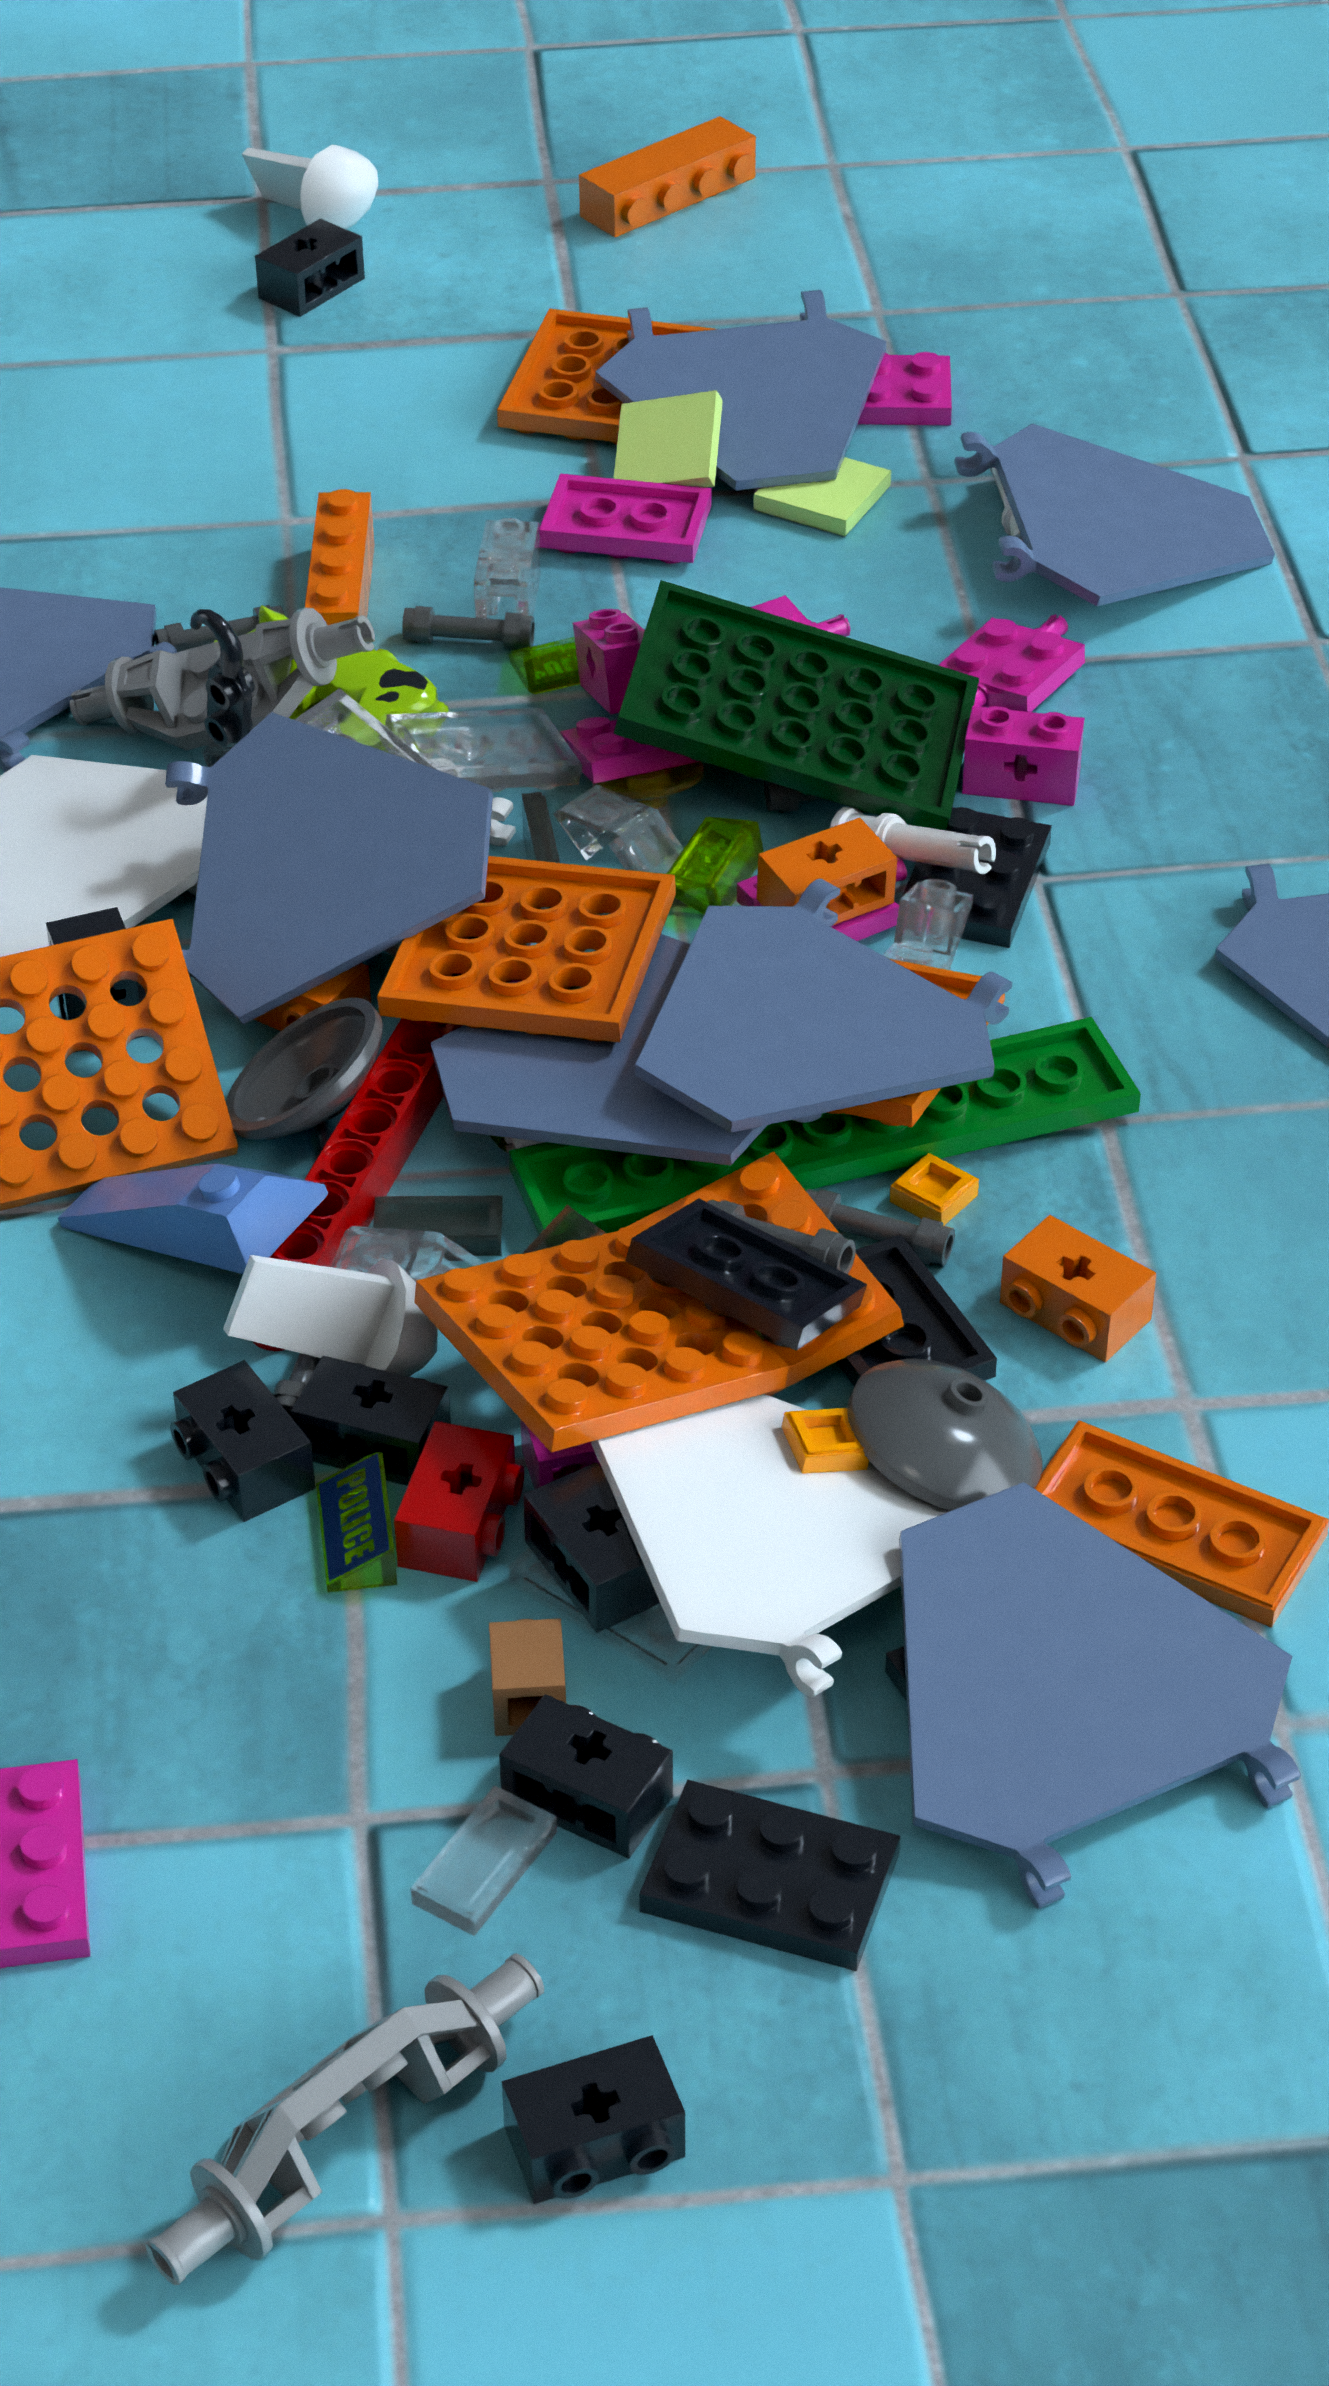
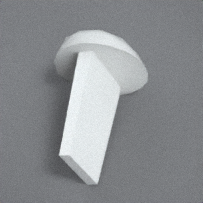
[242,144,379,230]
[223,1255,438,1377]

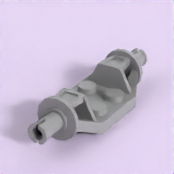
[70,607,375,750]
[145,1953,544,2286]

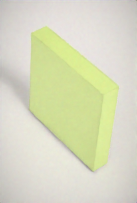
[613,390,723,488]
[753,457,891,536]

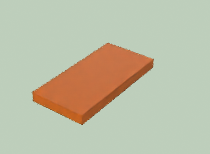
[1035,1420,1329,1628]

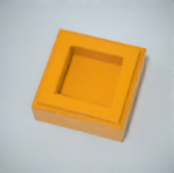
[890,1153,979,1226]
[781,1408,869,1473]

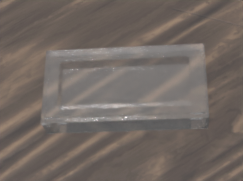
[411,1785,557,1936]

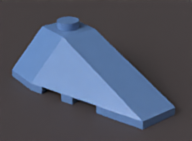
[58,1163,328,1274]

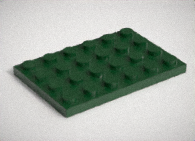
[613,580,979,830]

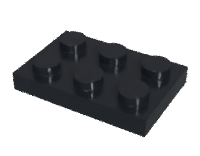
[896,807,1052,948]
[625,1198,867,1351]
[836,1234,997,1387]
[639,1779,900,1971]

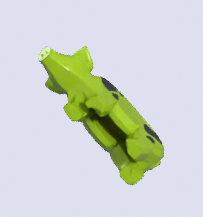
[214,605,449,759]

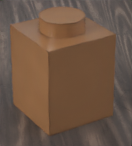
[489,1618,566,1736]

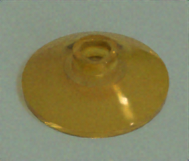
[591,762,704,810]

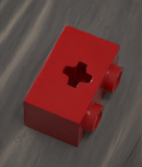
[394,1421,524,1582]

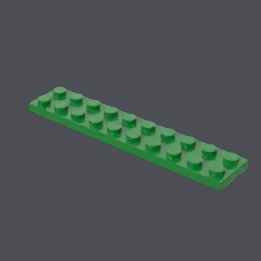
[508,1017,1141,1249]

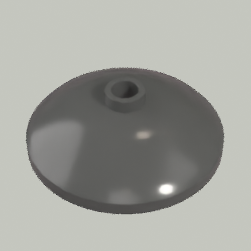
[226,998,383,1140]
[847,1359,1042,1511]

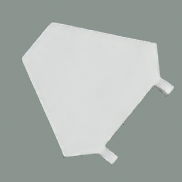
[0,755,208,957]
[591,1394,950,1697]

